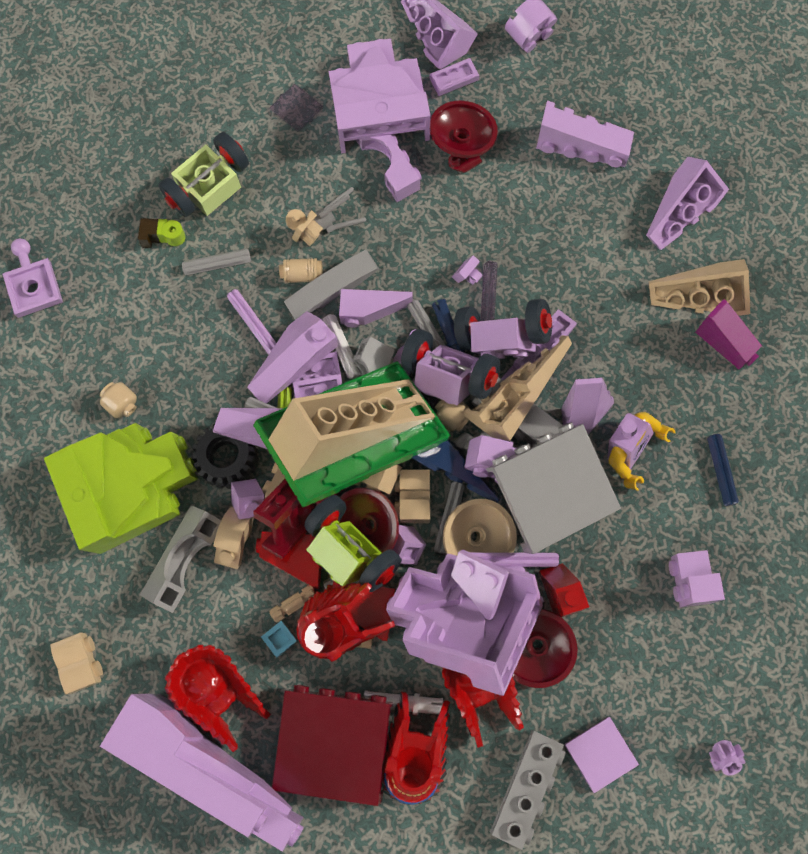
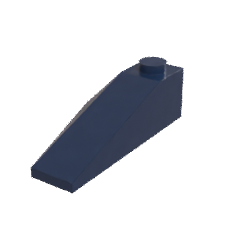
[412,438,501,503]

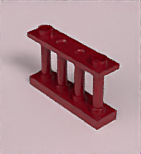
[253,479,345,559]

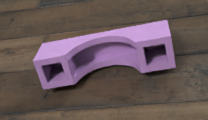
[356,134,422,202]

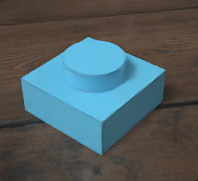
[261,620,298,658]

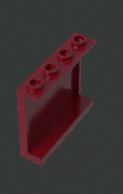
[272,685,393,806]

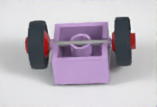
[454,299,552,359]
[401,329,500,405]

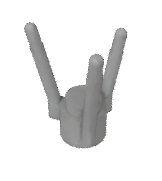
[314,187,366,233]

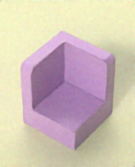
[393,525,426,565]

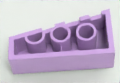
[536,101,634,167]

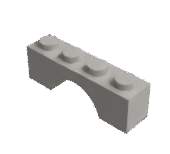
[353,336,395,376]
[140,505,221,613]

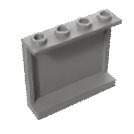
[486,422,621,554]

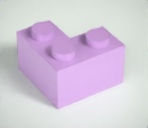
[669,550,725,607]

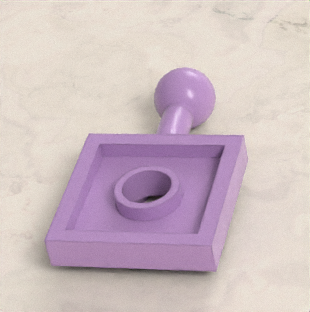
[3,238,63,318]

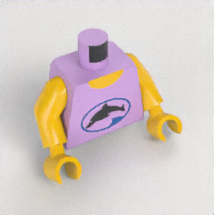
[608,412,675,491]

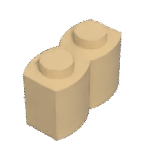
[50,633,103,694]

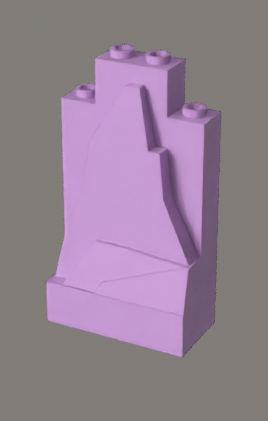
[100,693,304,851]

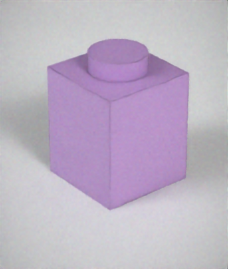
[231,479,264,520]

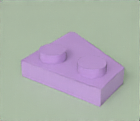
[451,550,509,620]

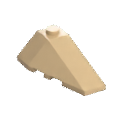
[649,259,750,316]

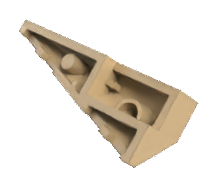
[463,335,572,441]

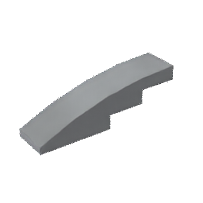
[284,250,379,320]

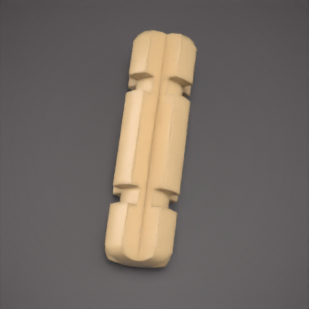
[269,585,316,623]

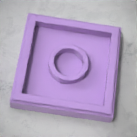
[564,717,639,793]

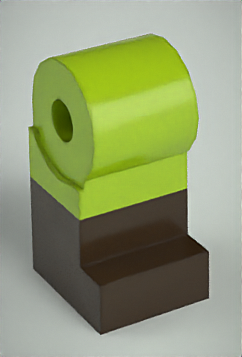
[138,218,186,248]

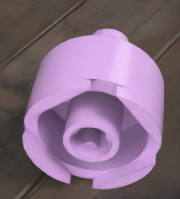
[505,0,557,53]

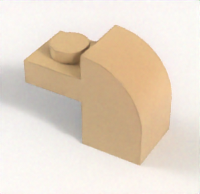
[213,506,254,569]

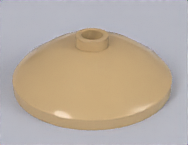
[443,499,517,556]

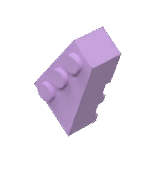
[464,435,516,483]

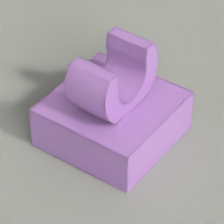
[452,256,483,285]

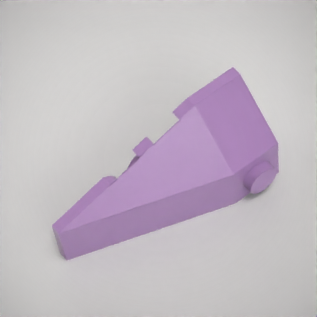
[401,0,477,69]
[646,157,729,250]
[248,311,338,403]
[561,378,614,435]
[213,408,283,449]

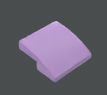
[293,352,342,398]

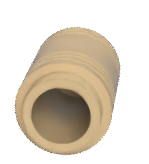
[279,258,323,283]

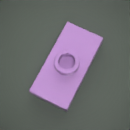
[430,58,479,96]

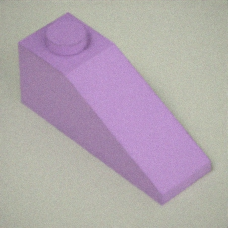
[339,289,413,328]

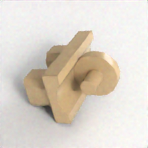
[285,209,323,246]

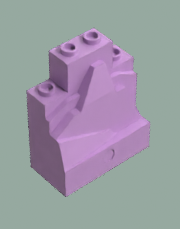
[329,39,430,154]
[386,553,543,696]

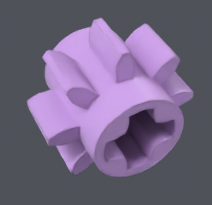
[709,740,745,775]

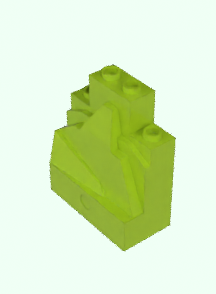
[44,423,198,554]

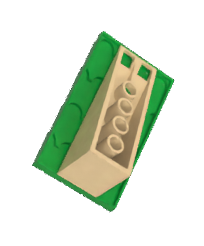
[253,361,450,507]

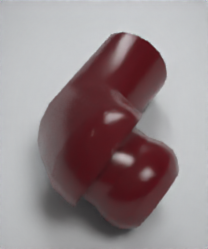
[448,155,482,173]

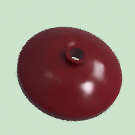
[429,100,498,158]
[339,488,399,553]
[512,609,578,688]

